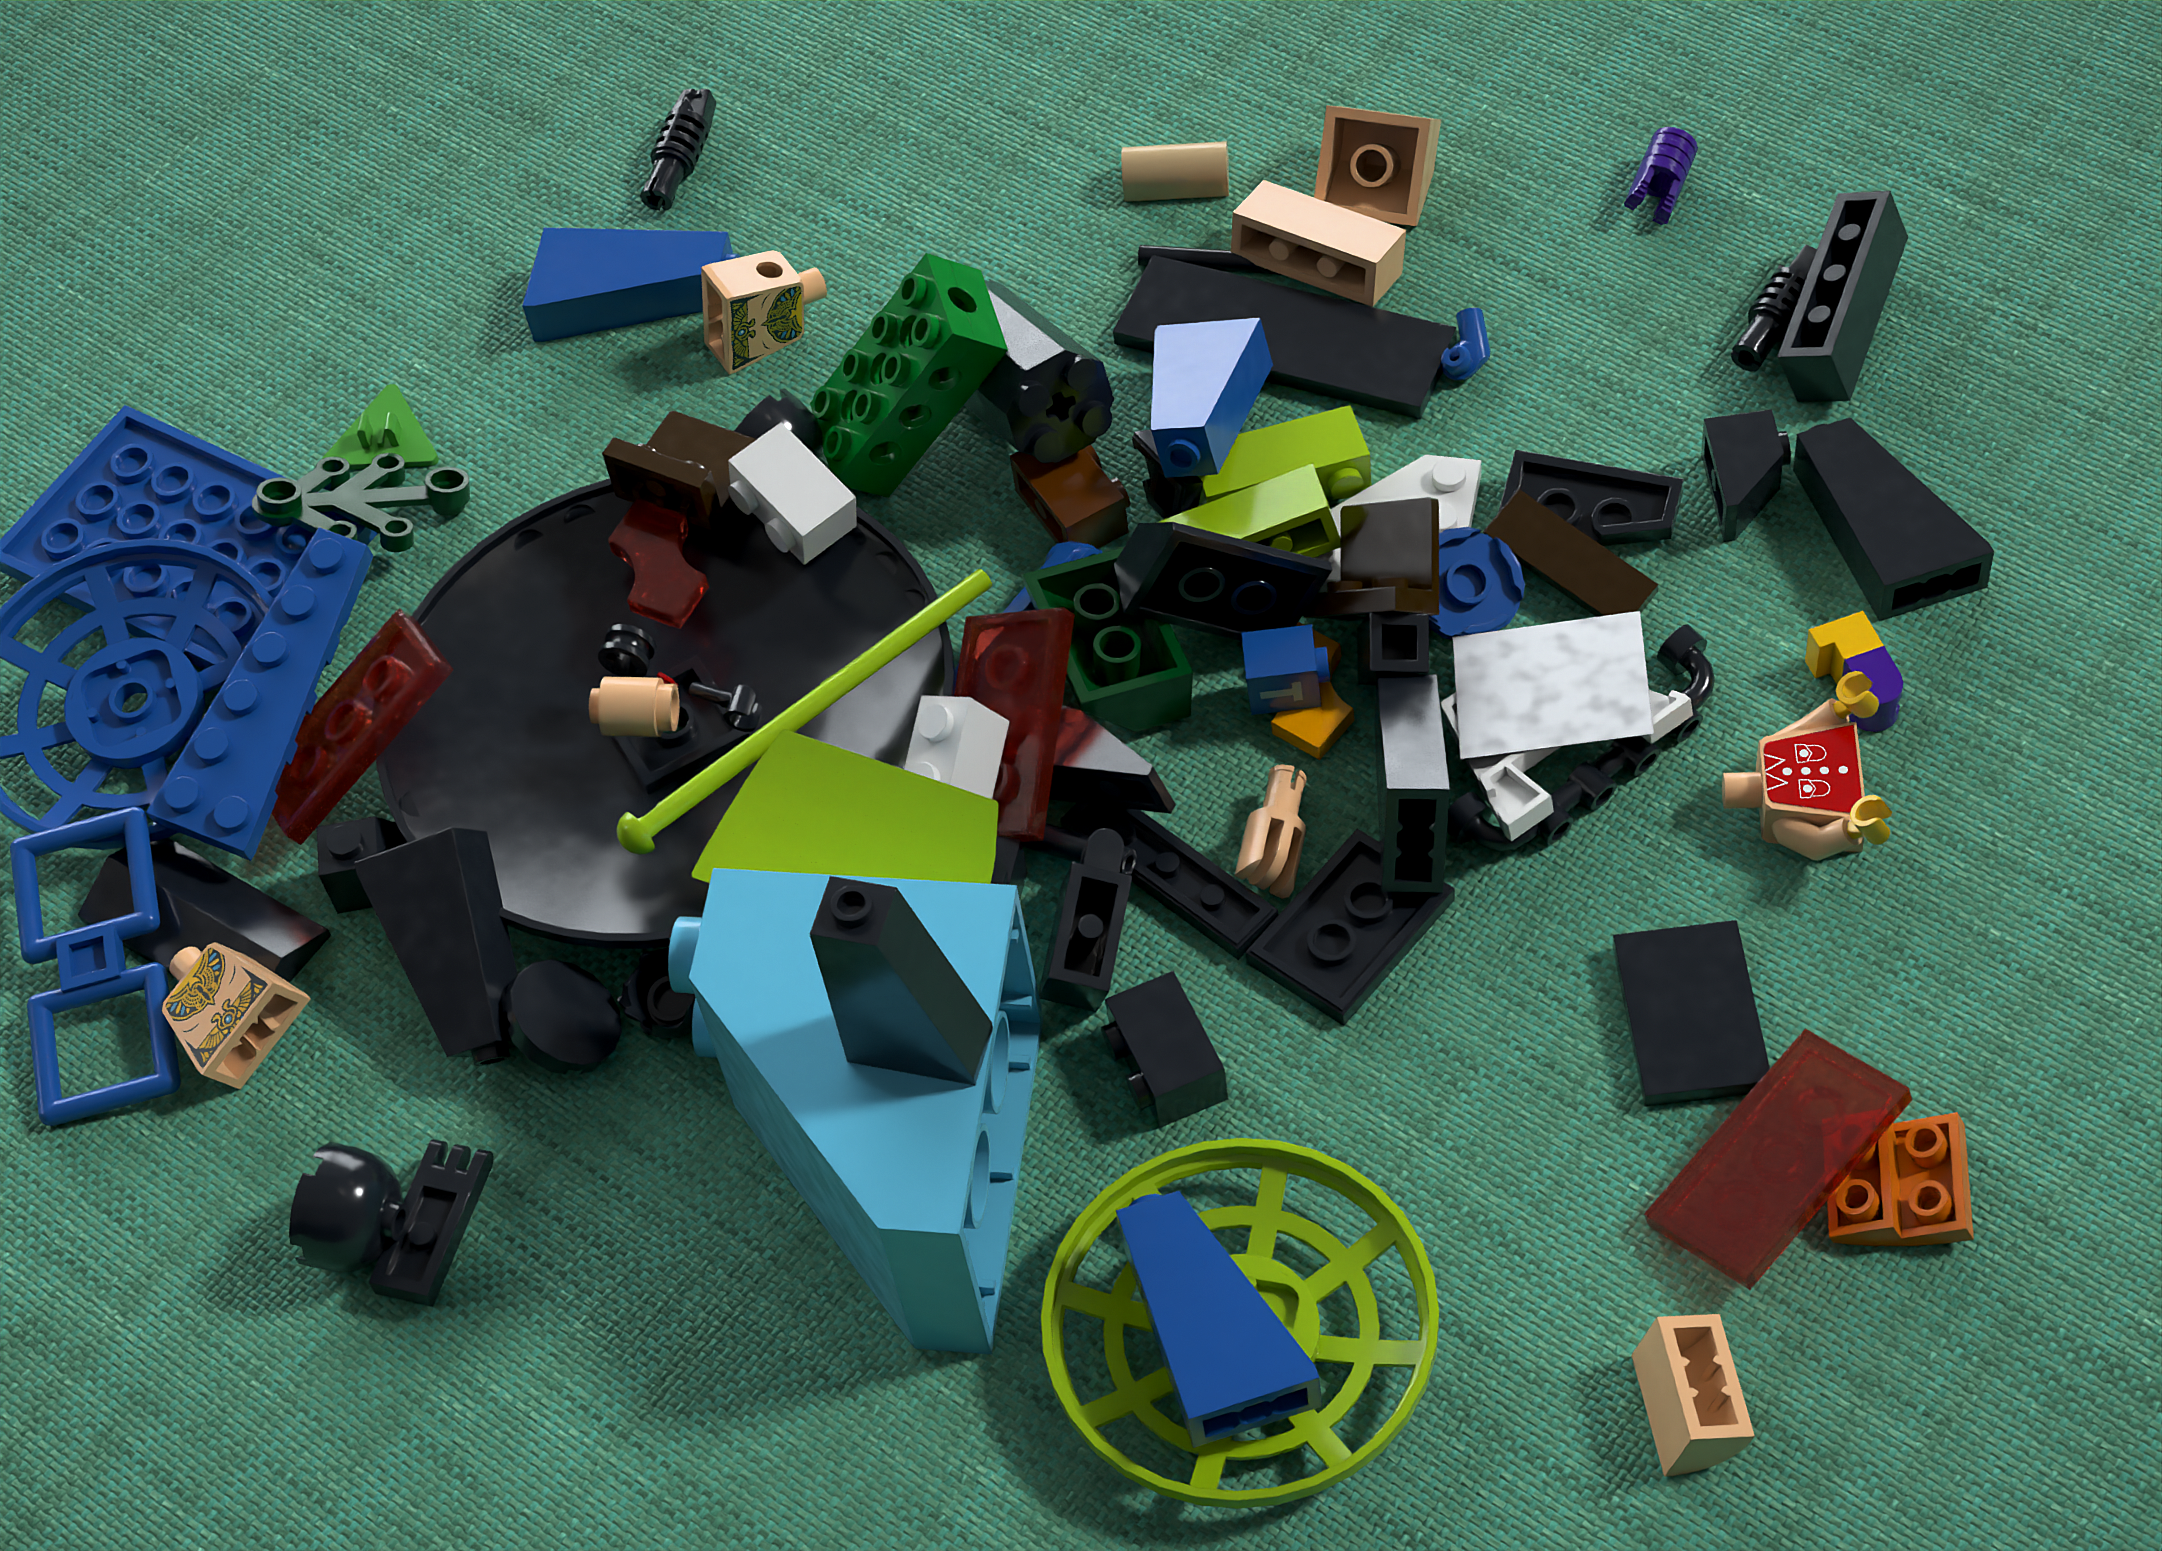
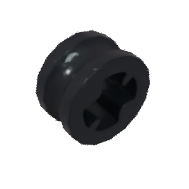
[597,624,657,677]

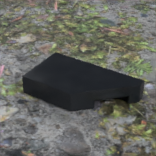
[1132,429,1203,519]

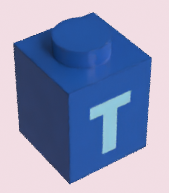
[1241,624,1331,715]

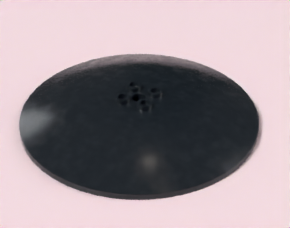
[374,478,955,949]

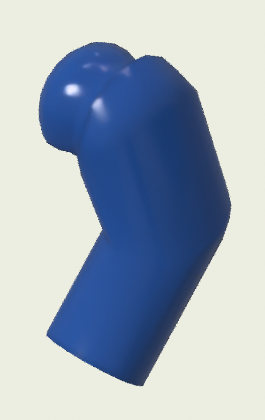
[1441,308,1490,381]

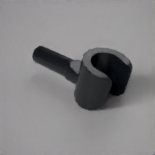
[689,682,763,732]

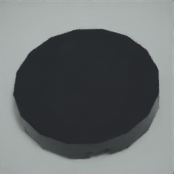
[502,959,622,1074]

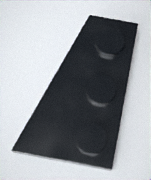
[1498,450,1684,546]

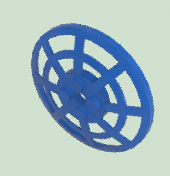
[0,538,274,850]

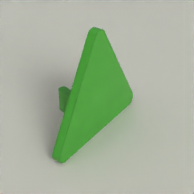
[322,384,439,470]

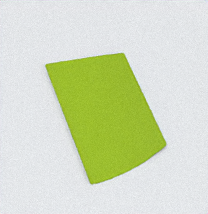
[692,729,998,884]

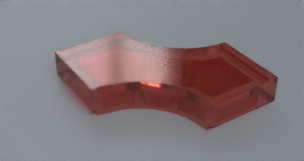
[608,499,709,629]

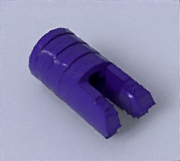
[1624,127,1698,225]

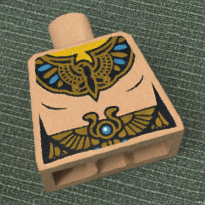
[701,250,827,375]
[162,942,311,1089]

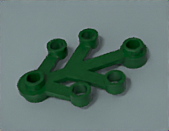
[252,453,470,552]

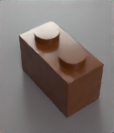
[1010,445,1131,549]

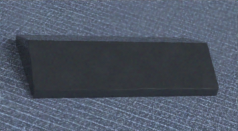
[78,838,331,983]

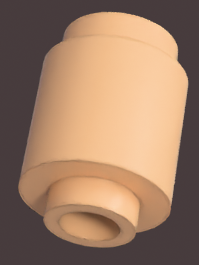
[589,677,679,737]

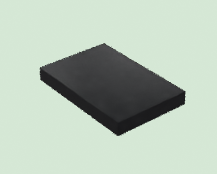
[1245,828,1455,1026]
[1612,920,1773,1107]

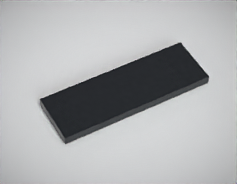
[1113,255,1457,420]

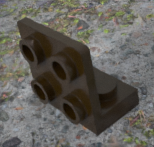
[602,411,757,531]
[1303,497,1439,622]

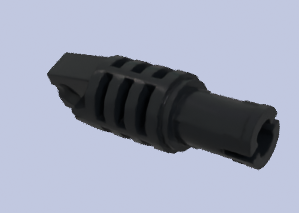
[640,89,717,211]
[1731,245,1817,372]

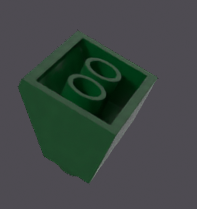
[1023,547,1193,731]

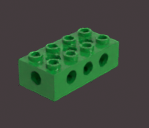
[810,253,1008,498]

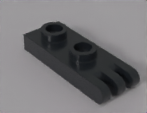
[369,1139,494,1307]

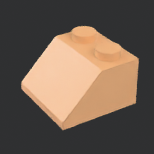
[1314,105,1441,226]

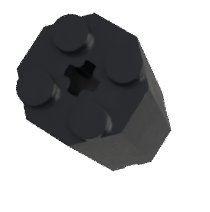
[964,279,1114,463]

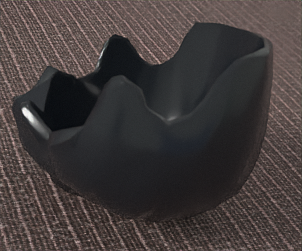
[617,948,696,1039]

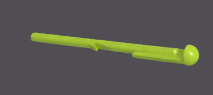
[617,569,992,855]

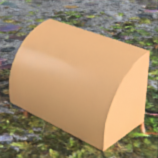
[1631,1314,1755,1477]

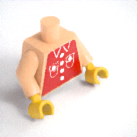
[1722,671,1892,861]

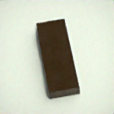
[1483,489,1658,617]

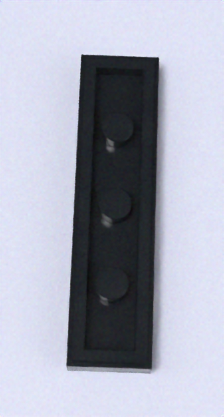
[1060,803,1278,960]

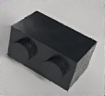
[1101,971,1228,1128]

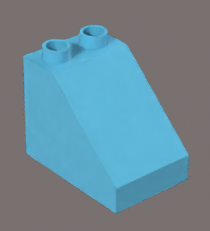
[668,868,1044,1355]

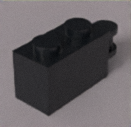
[1038,828,1133,1012]

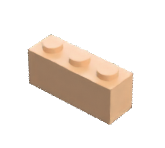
[1231,180,1406,307]

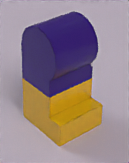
[1805,611,1904,732]

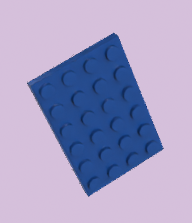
[0,405,378,669]

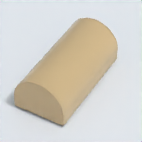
[1121,141,1229,202]

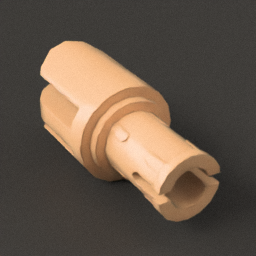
[1234,764,1307,899]

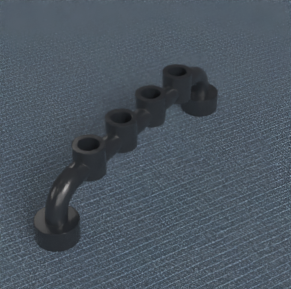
[1447,624,1715,851]

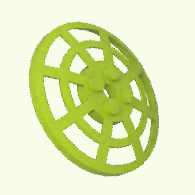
[1041,1138,1439,1509]

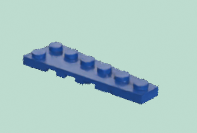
[146,527,373,861]

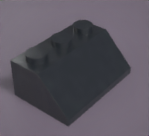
[1114,522,1333,642]

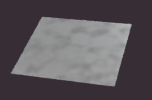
[1453,611,1654,760]

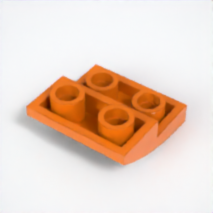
[1823,1111,1974,1246]

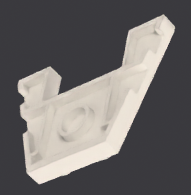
[1440,690,1693,841]

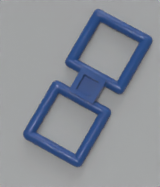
[10,806,181,1126]

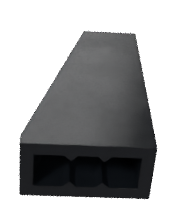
[1793,417,1994,622]
[1374,674,1450,893]
[354,827,518,1066]
[809,876,993,1085]

